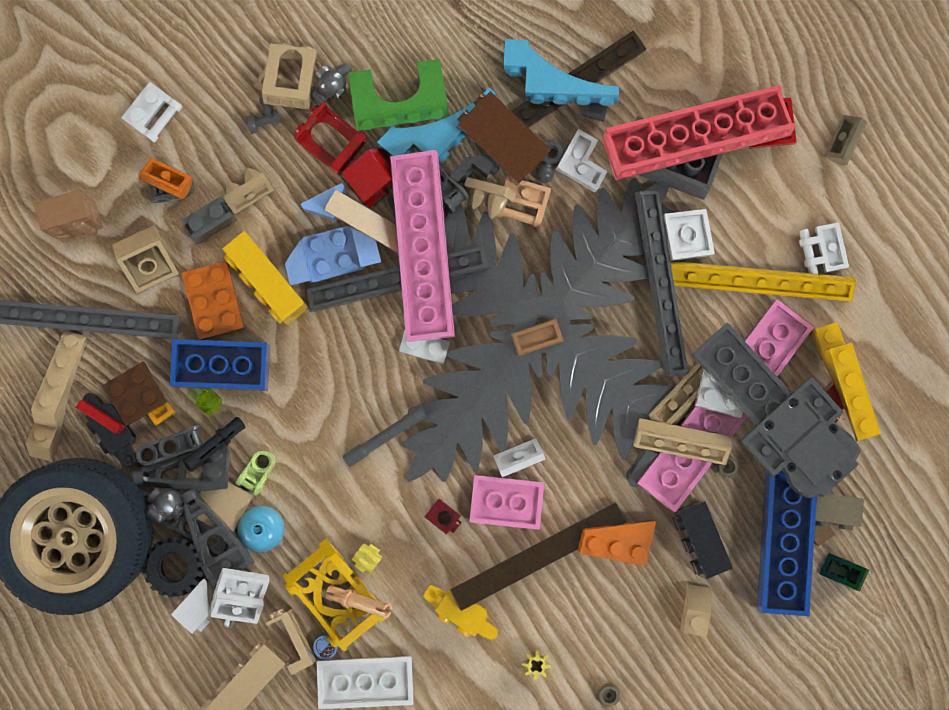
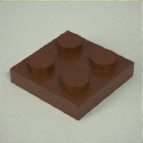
[102,361,168,426]

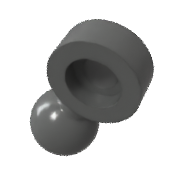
[536,141,563,183]

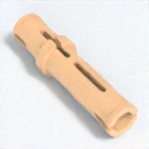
[326,585,392,619]

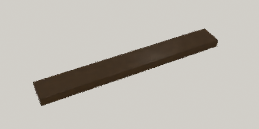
[512,30,646,128]
[449,503,626,611]

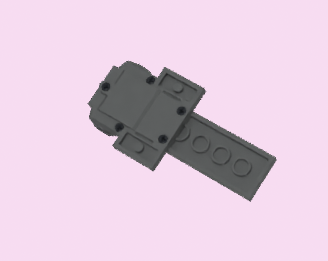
[691,322,861,498]

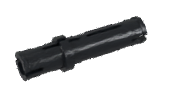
[182,417,246,472]

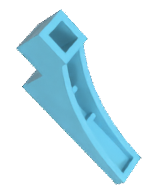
[504,39,619,106]
[377,87,496,164]

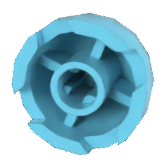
[237,506,285,553]

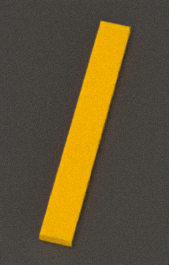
[670,261,856,302]

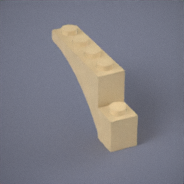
[26,331,87,462]

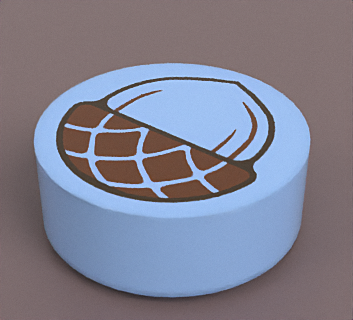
[313,635,338,659]

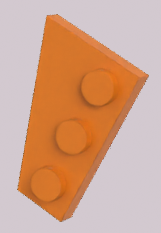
[577,519,656,566]

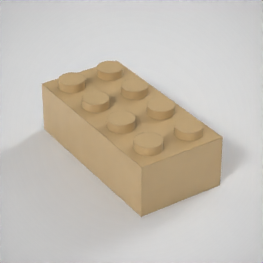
[200,640,290,710]

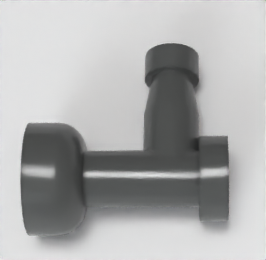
[245,97,281,134]

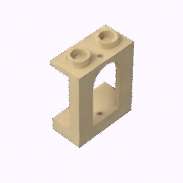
[262,43,318,110]
[266,607,317,675]

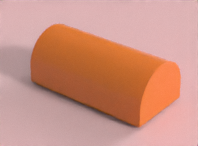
[139,158,192,199]

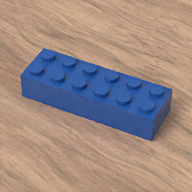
[757,470,817,617]

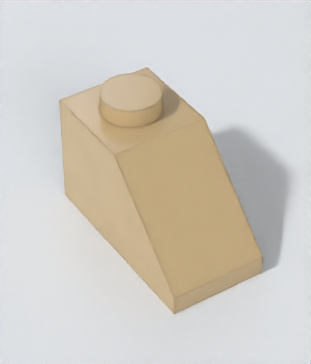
[680,584,712,637]

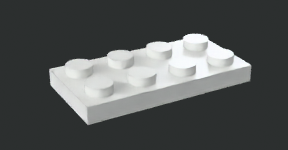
[317,656,414,709]

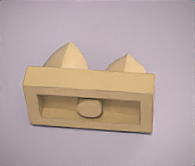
[223,168,274,214]
[464,177,516,219]

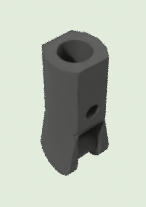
[626,449,660,487]

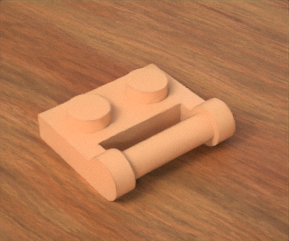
[495,176,551,229]

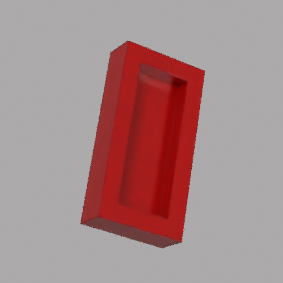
[75,400,125,434]

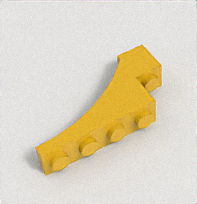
[810,322,881,441]

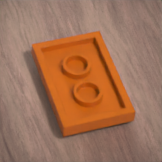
[182,261,245,340]

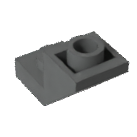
[451,155,501,184]

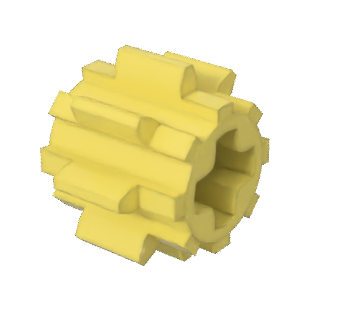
[352,543,382,574]
[521,649,551,680]

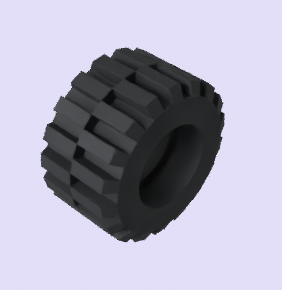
[143,537,205,597]

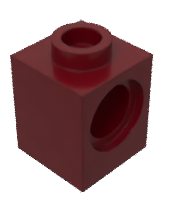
[425,498,462,535]

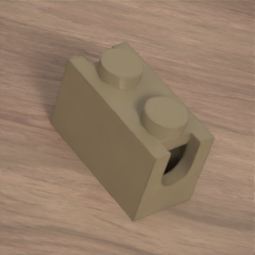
[815,494,864,531]

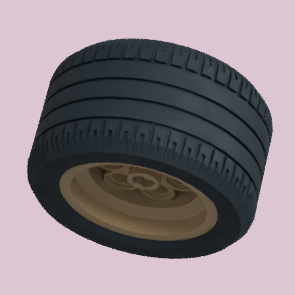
[0,458,153,615]

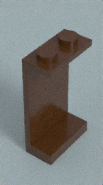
[456,91,551,186]

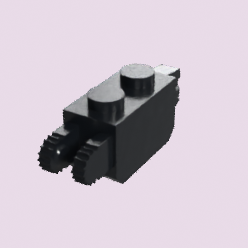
[82,393,138,468]

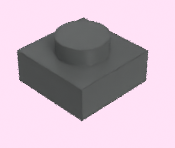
[582,103,608,122]

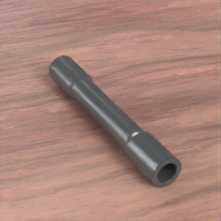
[343,405,428,467]

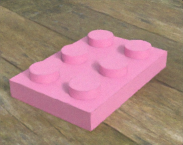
[469,475,544,530]

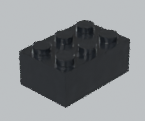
[672,501,733,579]

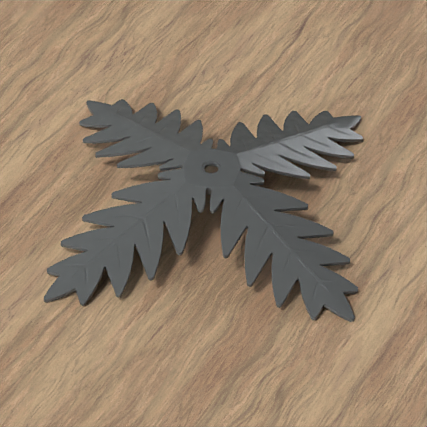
[388,178,686,482]

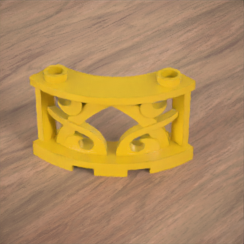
[282,538,385,652]

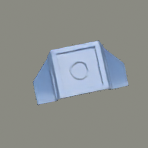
[285,226,381,286]

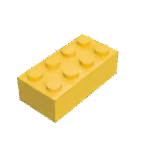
[222,231,309,326]

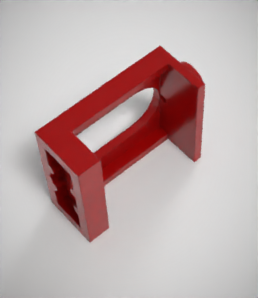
[294,102,368,176]

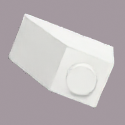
[171,578,211,634]

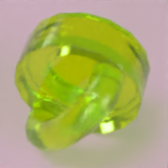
[196,389,222,415]

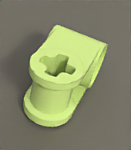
[236,451,276,497]

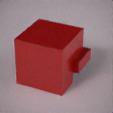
[341,149,393,208]

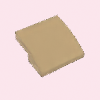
[193,481,254,532]

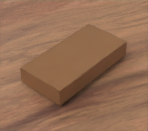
[511,319,564,357]

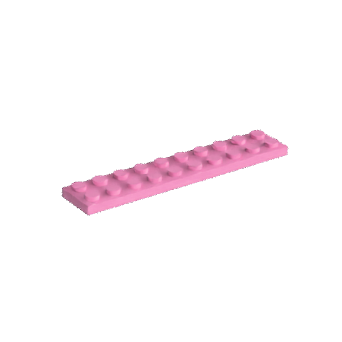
[637,299,814,512]

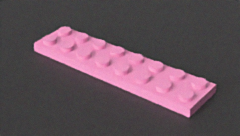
[390,150,455,342]

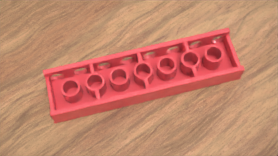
[602,85,796,180]

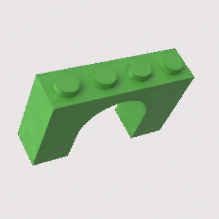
[348,59,449,131]

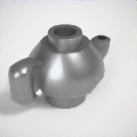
[310,64,352,106]
[146,488,184,523]

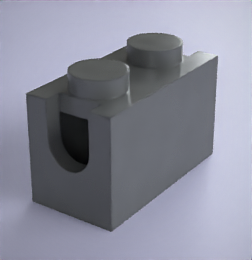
[181,196,237,244]

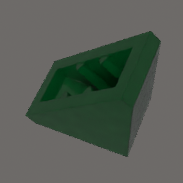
[820,553,869,592]

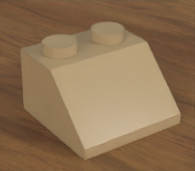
[112,225,179,293]

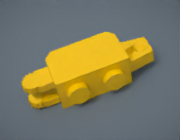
[423,584,498,640]

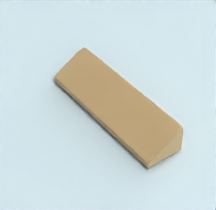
[324,190,399,253]
[648,363,704,425]
[633,418,732,465]

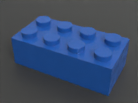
[170,339,270,391]

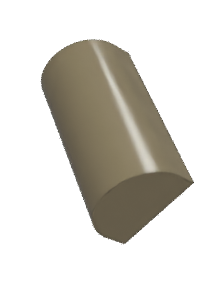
[825,115,866,165]

